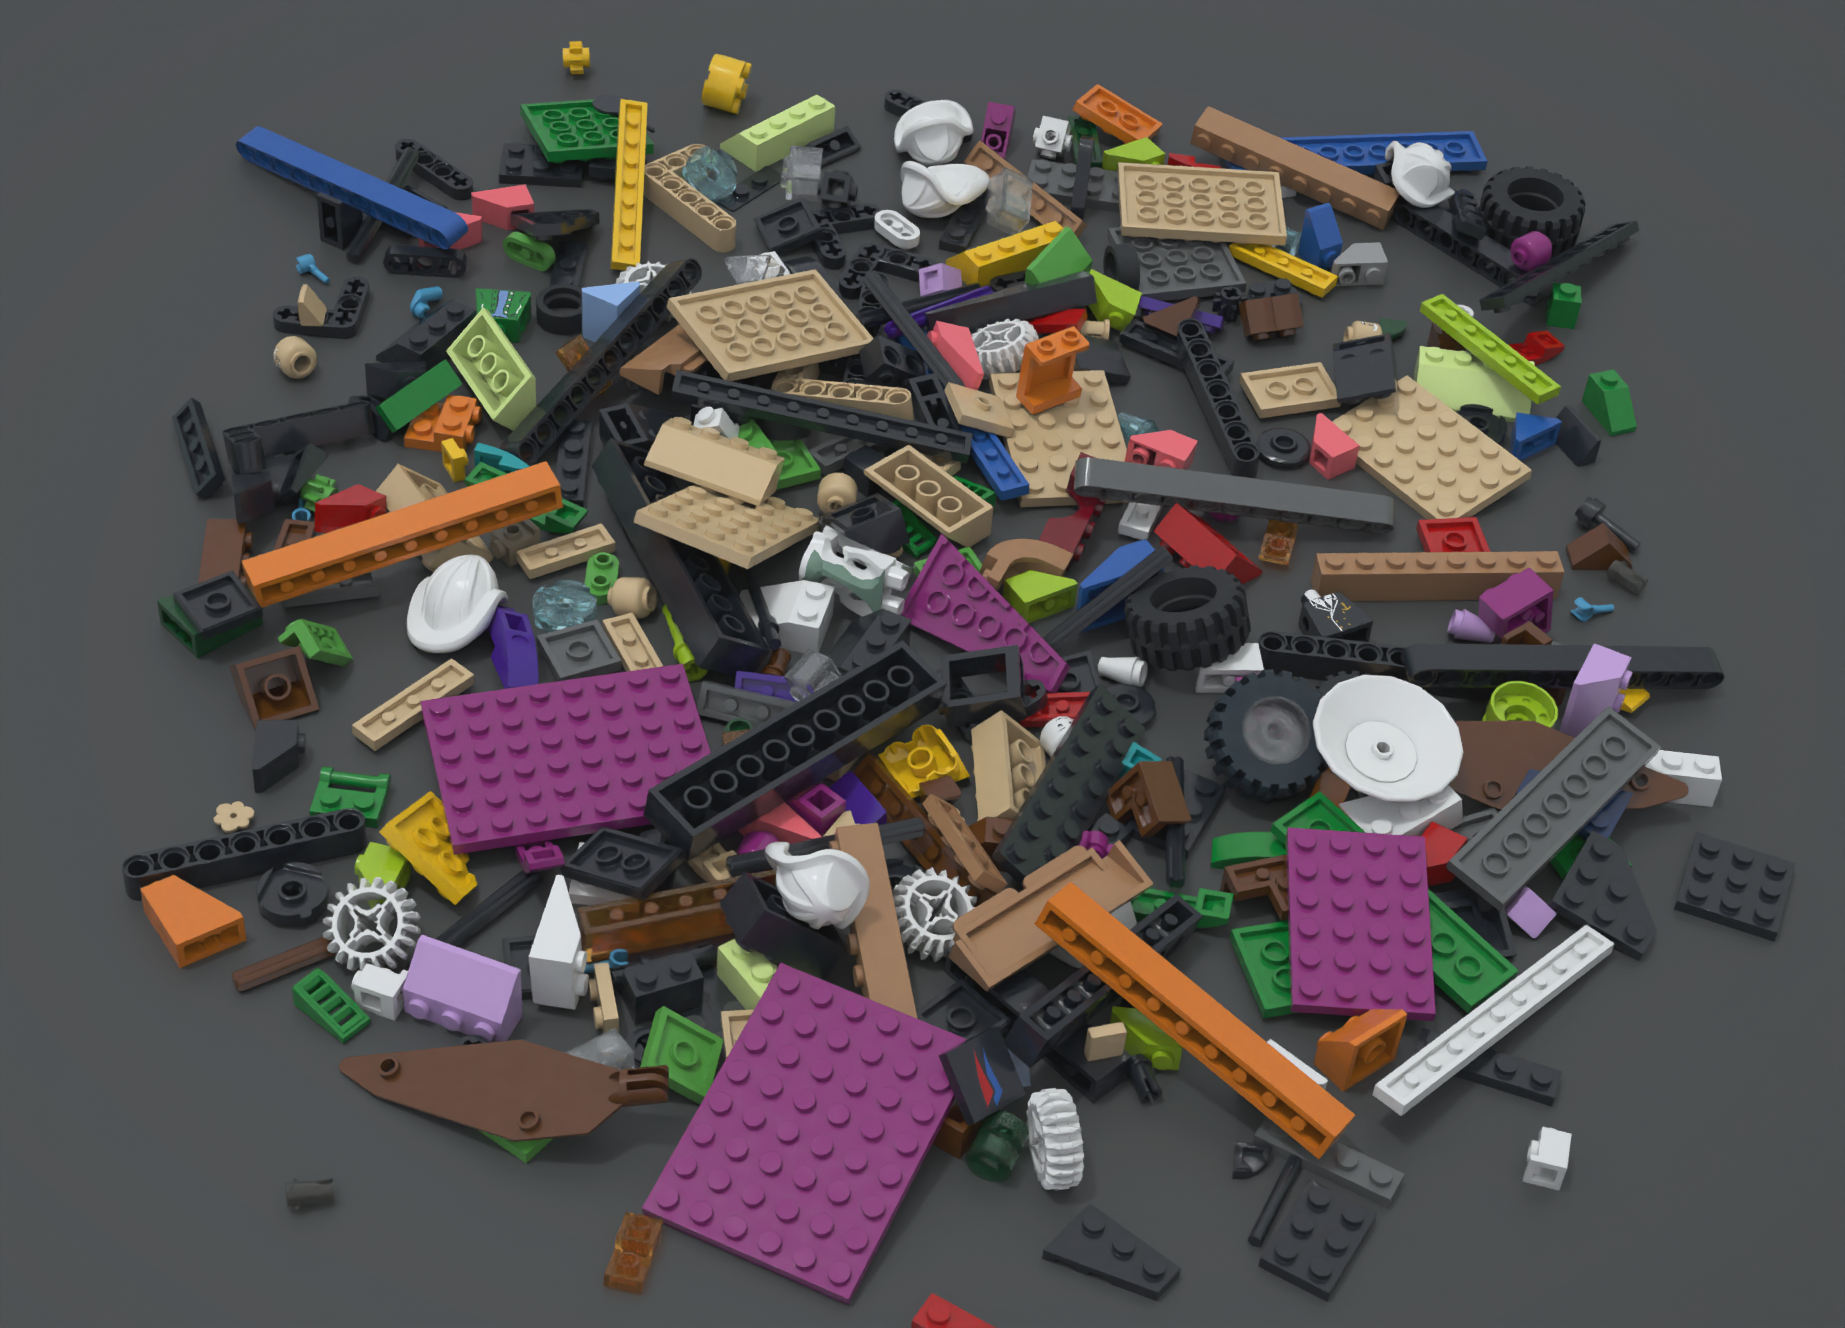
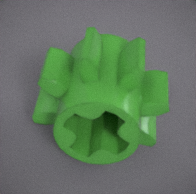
[300,474,340,512]

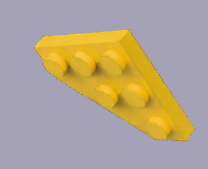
[379,791,478,905]

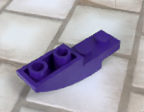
[487,605,539,689]

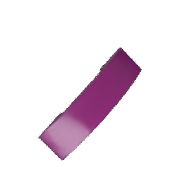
[514,840,565,873]

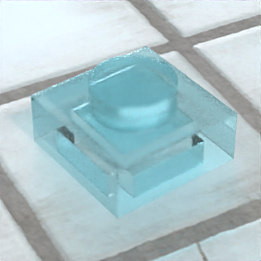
[1273,228,1301,256]

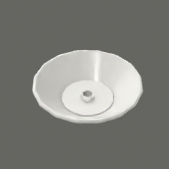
[1313,675,1464,802]

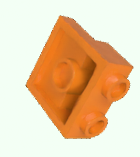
[404,395,482,452]

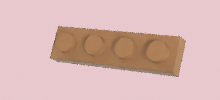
[922,794,1007,893]

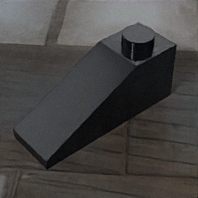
[906,373,962,431]

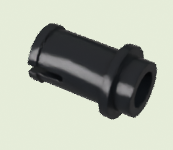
[1125,1054,1162,1103]

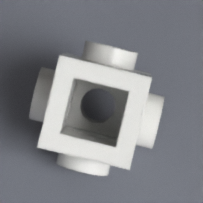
[1032,116,1073,160]

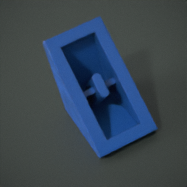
[1510,412,1562,461]

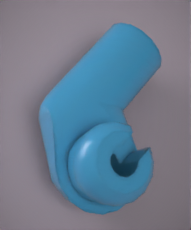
[410,286,443,319]

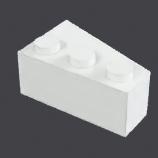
[1339,785,1463,836]

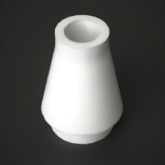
[1098,657,1148,687]

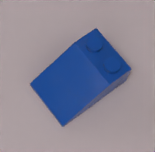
[1076,539,1164,633]

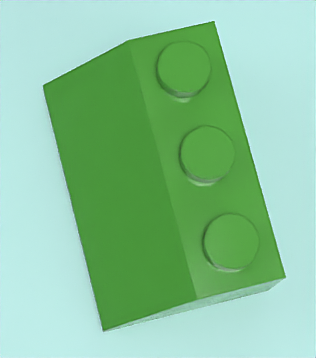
[1025,226,1093,285]

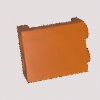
[1016,326,1090,415]

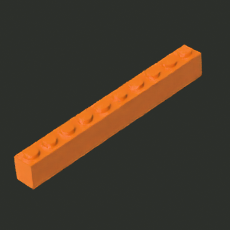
[242,461,563,608]
[1034,882,1355,1159]

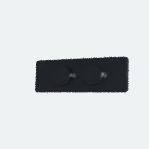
[714,166,786,212]

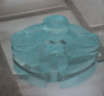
[682,146,738,202]
[532,580,597,631]

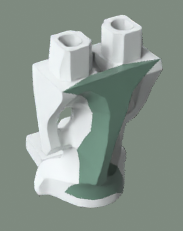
[799,530,909,617]

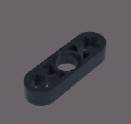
[383,245,468,278]

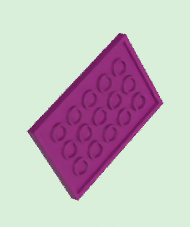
[1286,827,1436,1021]

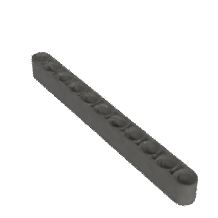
[1074,457,1394,533]

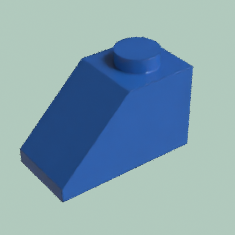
[1298,203,1343,269]

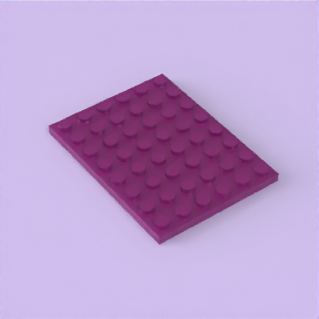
[420,664,711,855]
[642,963,968,1305]

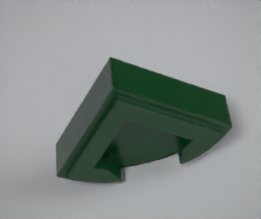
[1379,318,1408,339]

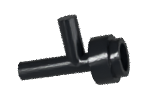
[1575,497,1641,552]

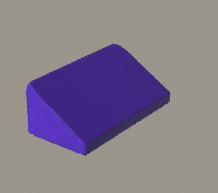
[829,771,887,825]

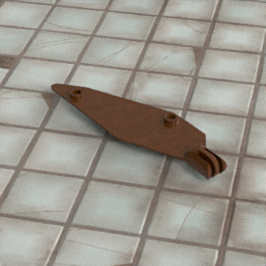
[1449,721,1689,810]
[339,1039,669,1142]

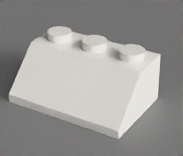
[1635,750,1722,807]

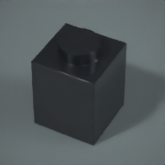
[843,444,885,497]

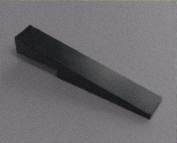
[925,271,1097,332]

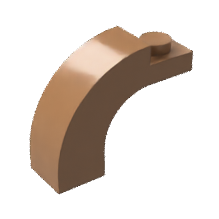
[979,539,1073,591]

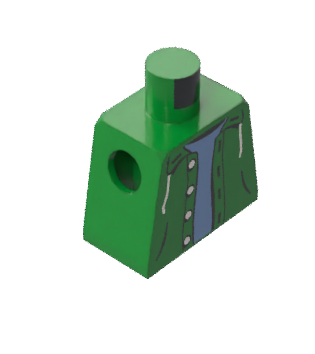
[476,288,532,343]

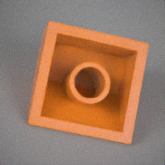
[1313,1009,1408,1092]

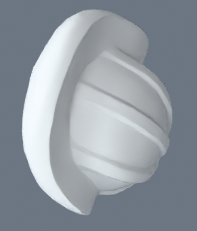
[894,100,973,167]
[1385,141,1455,208]
[901,161,991,218]
[407,554,508,653]
[765,842,870,929]

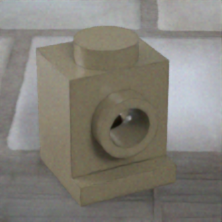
[490,519,540,567]

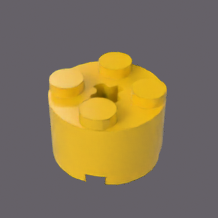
[701,54,752,115]

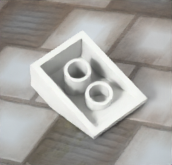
[740,580,835,656]
[529,875,589,1010]

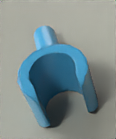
[296,254,330,284]
[292,498,311,522]
[1570,597,1614,622]
[584,948,629,974]

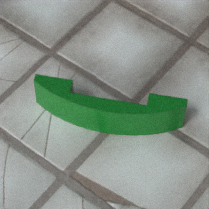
[464,462,588,533]
[1210,832,1286,869]
[1130,888,1234,928]

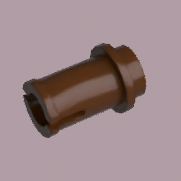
[761,648,791,677]

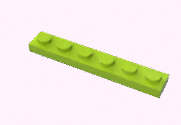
[1419,294,1561,405]

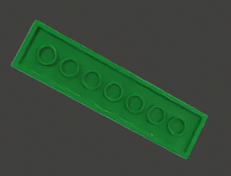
[1270,791,1519,1014]

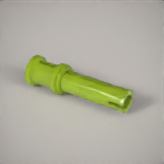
[662,604,708,681]

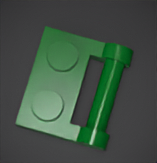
[309,766,391,828]

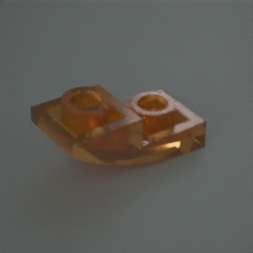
[1259,520,1299,566]
[603,1212,663,1294]

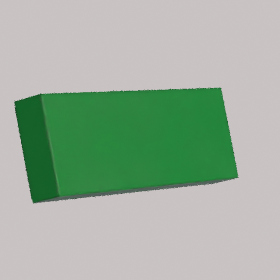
[375,359,462,433]

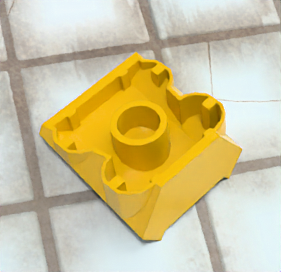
[878,725,970,798]

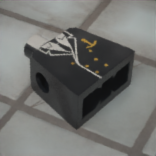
[1298,590,1373,642]

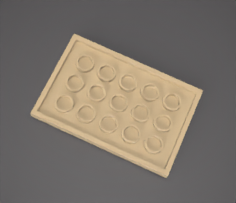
[1117,162,1287,246]
[667,269,874,381]
[989,370,1130,507]
[1332,375,1532,519]
[634,484,822,569]

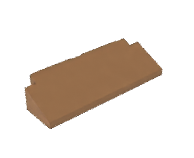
[620,324,709,395]
[948,840,1154,992]

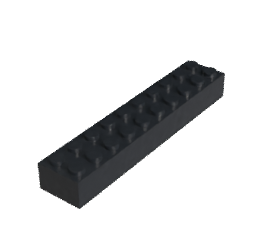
[592,438,770,677]
[643,640,947,861]

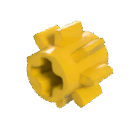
[563,41,590,74]

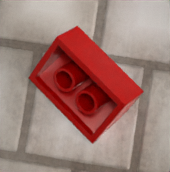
[1153,503,1263,584]

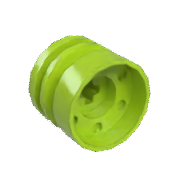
[1482,681,1558,729]

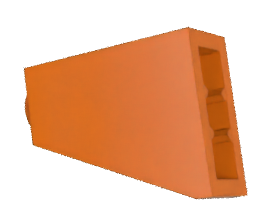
[140,875,246,968]

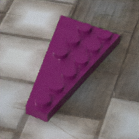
[901,534,1070,693]

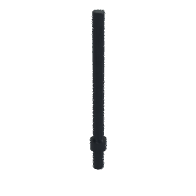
[739,566,781,650]

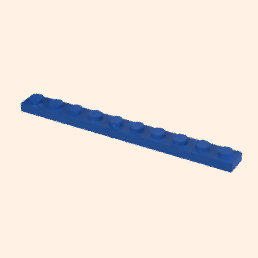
[893,327,1030,501]

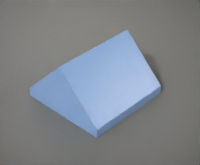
[581,281,640,342]

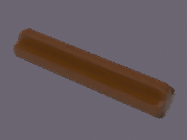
[232,937,336,992]

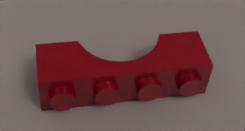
[1039,452,1106,571]

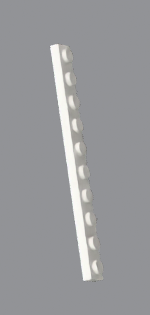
[1372,925,1614,1116]

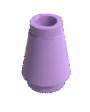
[1447,609,1496,644]

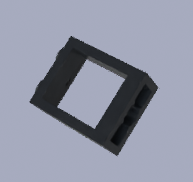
[936,645,1027,727]

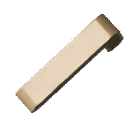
[643,144,736,253]
[772,363,914,421]

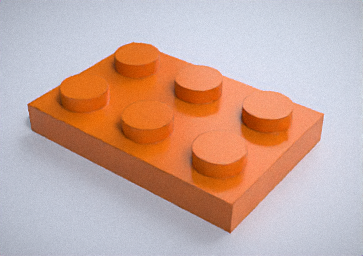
[1072,84,1163,144]

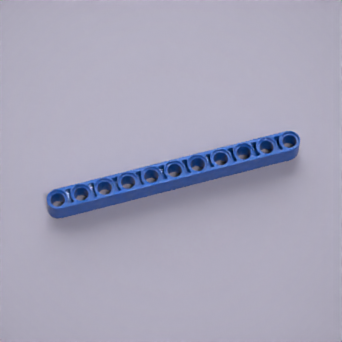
[236,126,468,250]

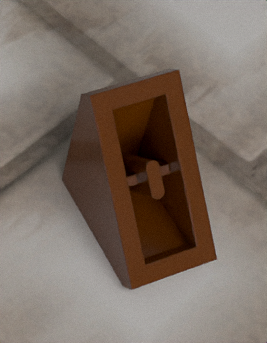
[1143,296,1201,337]
[1566,523,1632,571]

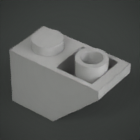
[1331,242,1388,286]

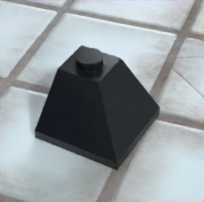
[822,493,910,554]

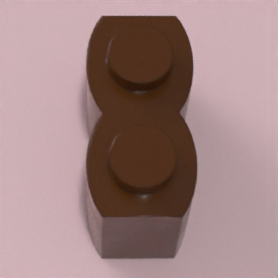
[1239,293,1304,341]

